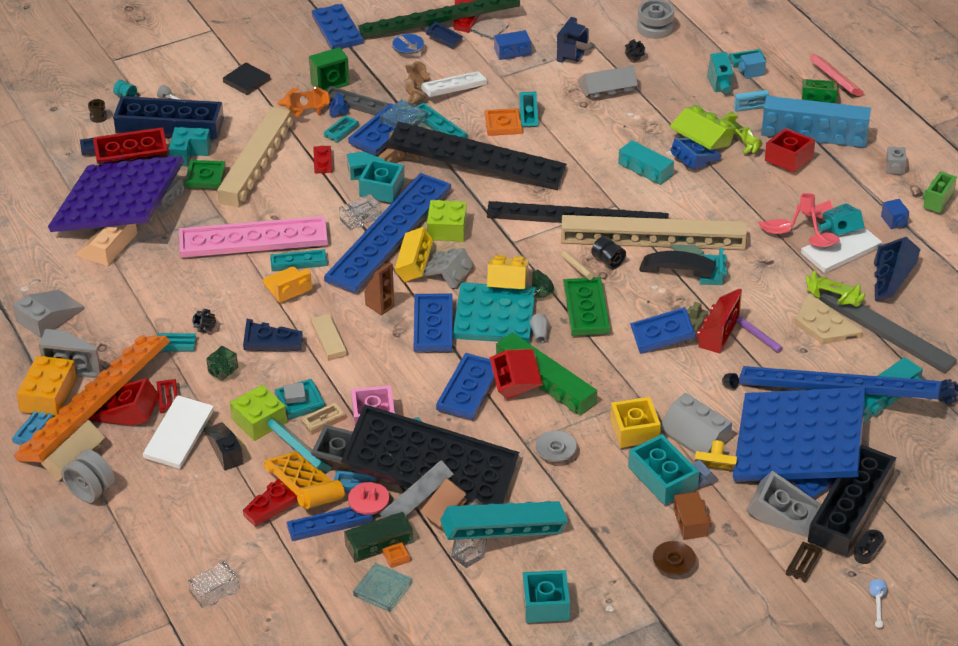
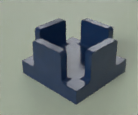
[557,17,589,63]

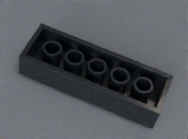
[808,445,897,557]

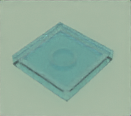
[353,562,412,612]

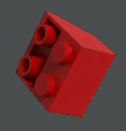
[489,349,543,399]

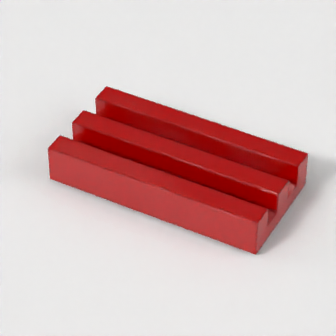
[156,379,178,414]

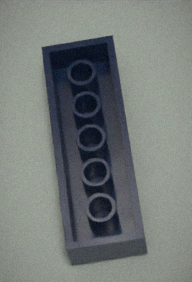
[113,96,224,140]

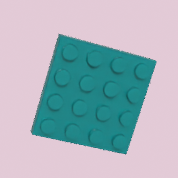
[453,282,536,343]

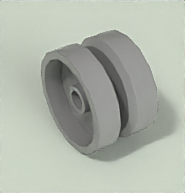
[637,0,674,39]
[61,449,115,503]

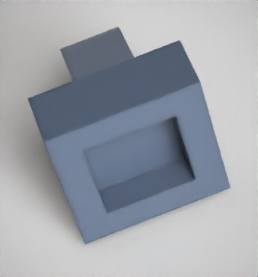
[693,459,719,488]

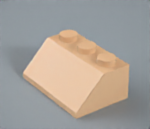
[76,224,138,266]

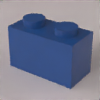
[494,30,531,60]

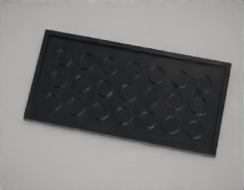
[340,404,520,506]

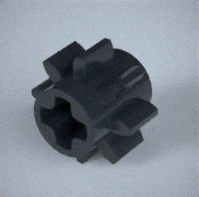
[624,39,645,61]
[192,309,216,333]

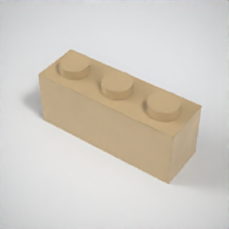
[41,420,105,481]

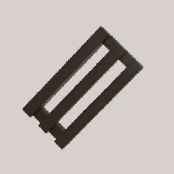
[786,542,823,583]

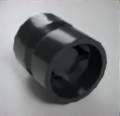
[591,236,626,270]

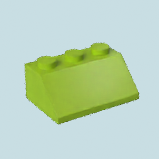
[670,105,736,150]

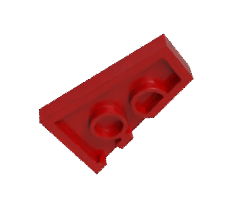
[243,474,301,527]

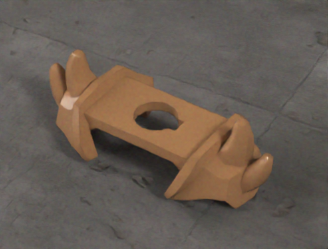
[404,61,430,104]

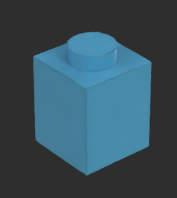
[738,52,766,79]

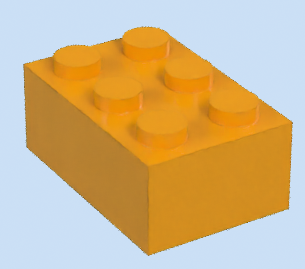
[16,356,77,416]

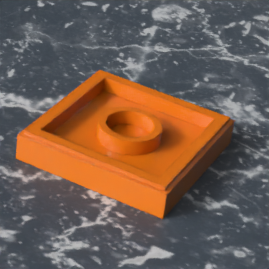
[484,108,522,136]

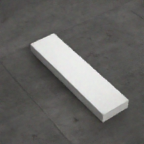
[421,71,487,97]

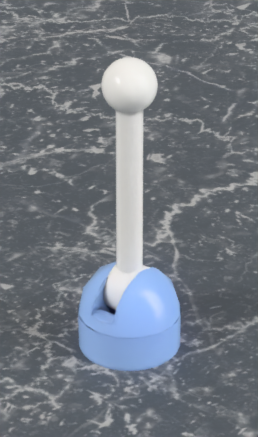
[869,579,887,628]

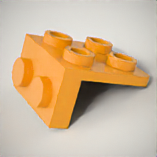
[263,267,312,303]

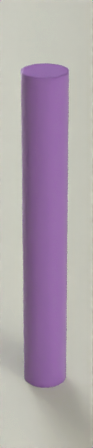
[736,317,783,353]

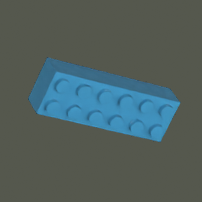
[761,96,871,148]

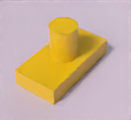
[695,440,737,470]

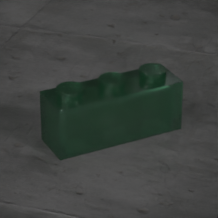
[344,512,413,563]

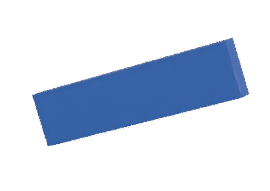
[287,507,373,541]

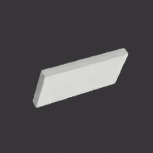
[801,228,882,274]
[143,395,214,469]

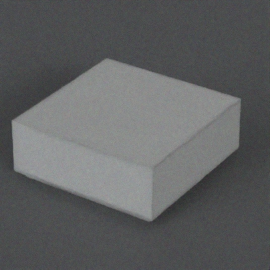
[283,383,306,404]

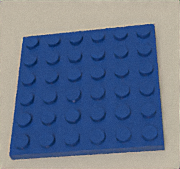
[733,387,866,481]

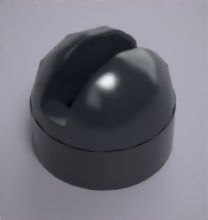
[721,373,739,389]

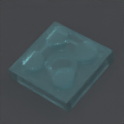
[380,99,428,129]

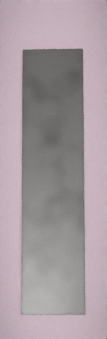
[380,460,453,528]

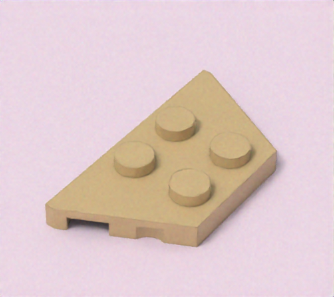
[795,293,863,344]

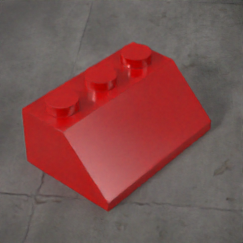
[697,289,742,354]

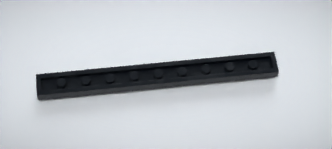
[487,201,669,223]

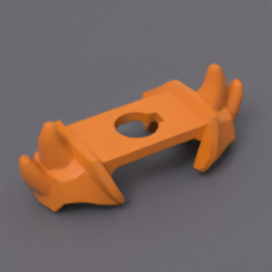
[277,86,330,117]

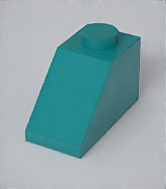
[518,91,538,127]
[347,151,385,181]

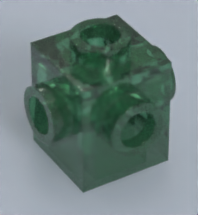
[206,346,238,381]

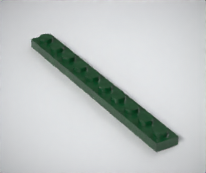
[358,0,520,39]

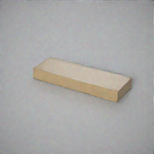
[311,314,347,360]

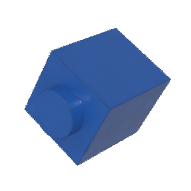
[881,199,910,229]

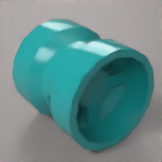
[113,79,137,97]

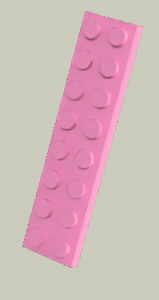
[179,216,328,258]

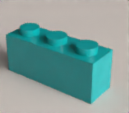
[618,140,674,185]

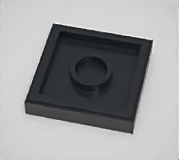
[223,62,270,95]

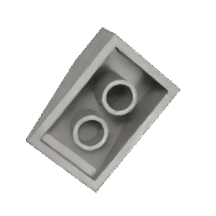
[13,290,84,338]
[39,329,101,378]
[746,471,822,537]

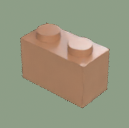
[420,478,467,527]

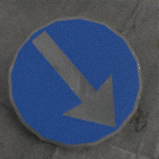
[392,33,424,55]

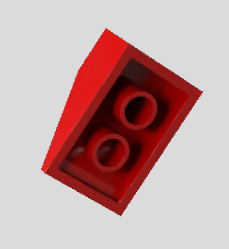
[88,378,159,426]

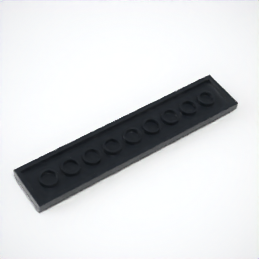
[388,121,567,191]

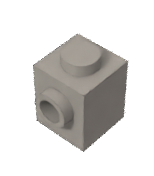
[886,147,906,175]

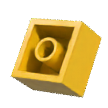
[487,255,529,289]
[610,397,661,448]

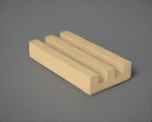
[301,403,346,435]

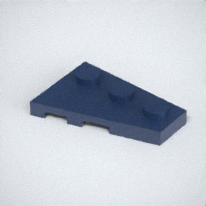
[243,318,303,350]

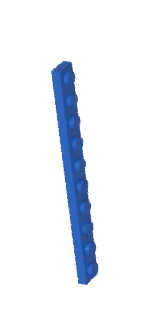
[739,366,942,400]

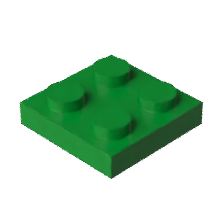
[185,160,226,189]

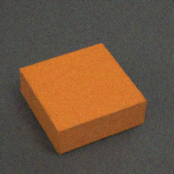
[382,542,410,568]

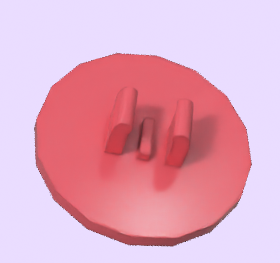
[348,482,389,515]

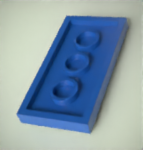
[312,4,363,49]
[348,103,418,155]
[413,293,453,351]
[436,353,495,420]

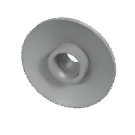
[536,431,576,462]

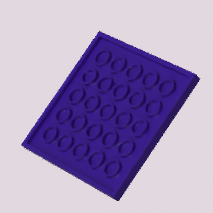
[48,156,184,232]

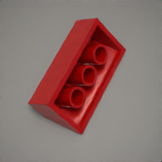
[93,127,168,165]

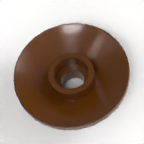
[653,541,696,575]

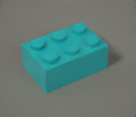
[628,434,699,505]

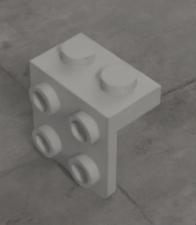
[422,248,474,288]

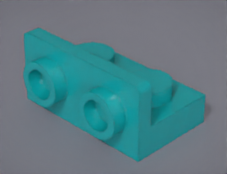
[700,247,727,285]

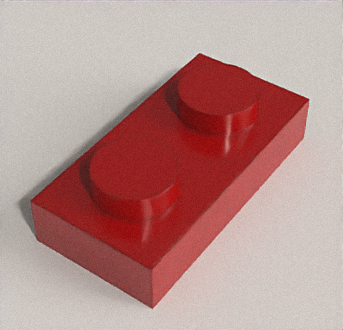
[313,145,332,174]

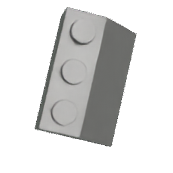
[577,65,638,98]
[660,393,732,454]

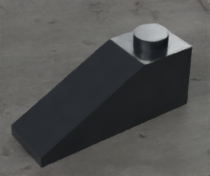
[204,422,244,471]

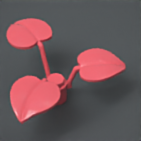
[758,193,840,247]

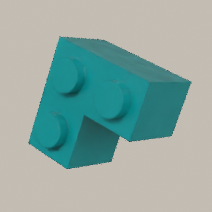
[169,127,211,166]

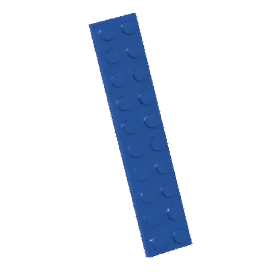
[324,173,451,293]

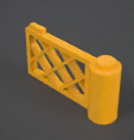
[263,451,345,509]

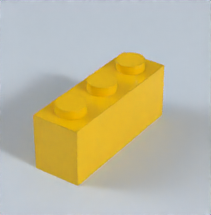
[395,227,433,282]

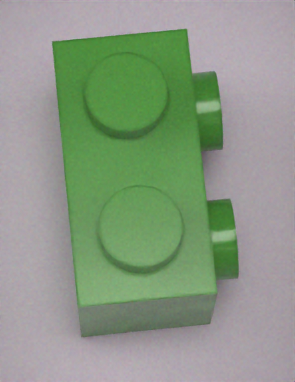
[922,171,957,213]

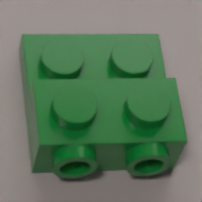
[801,79,837,103]

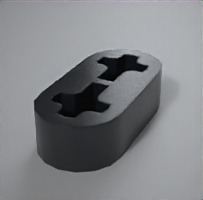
[854,529,884,564]

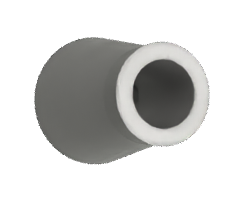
[529,314,548,343]

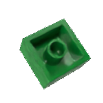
[309,47,350,91]

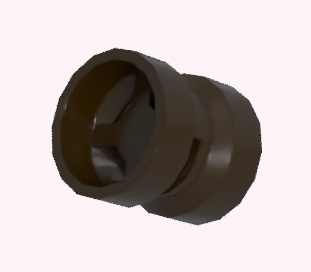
[88,99,107,123]

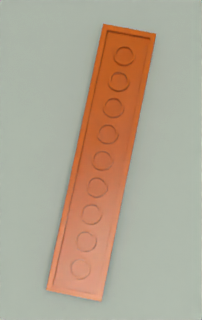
[14,335,170,462]

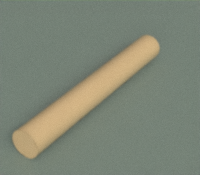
[561,251,594,280]

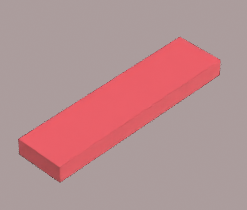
[810,54,864,97]

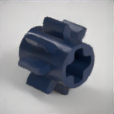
[939,379,958,404]

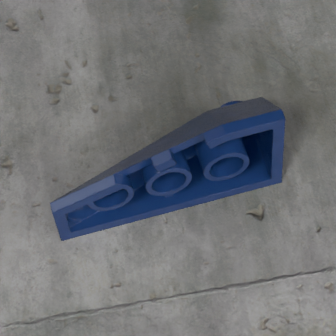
[874,237,921,302]

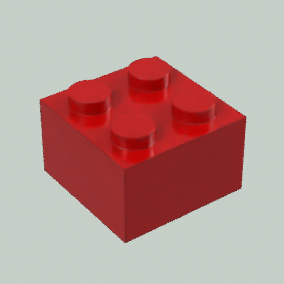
[765,128,815,173]

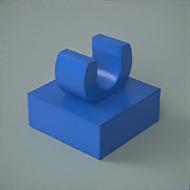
[329,93,349,118]

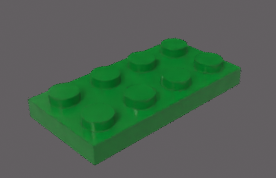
[563,277,610,336]

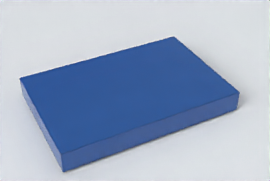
[630,307,696,354]

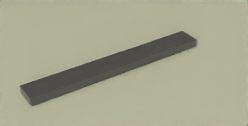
[820,290,957,374]

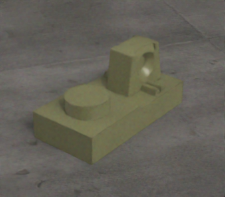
[687,302,708,340]

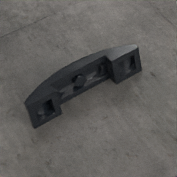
[639,251,716,277]

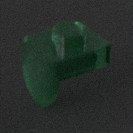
[532,269,555,298]

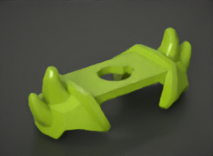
[721,111,763,154]
[806,270,866,307]

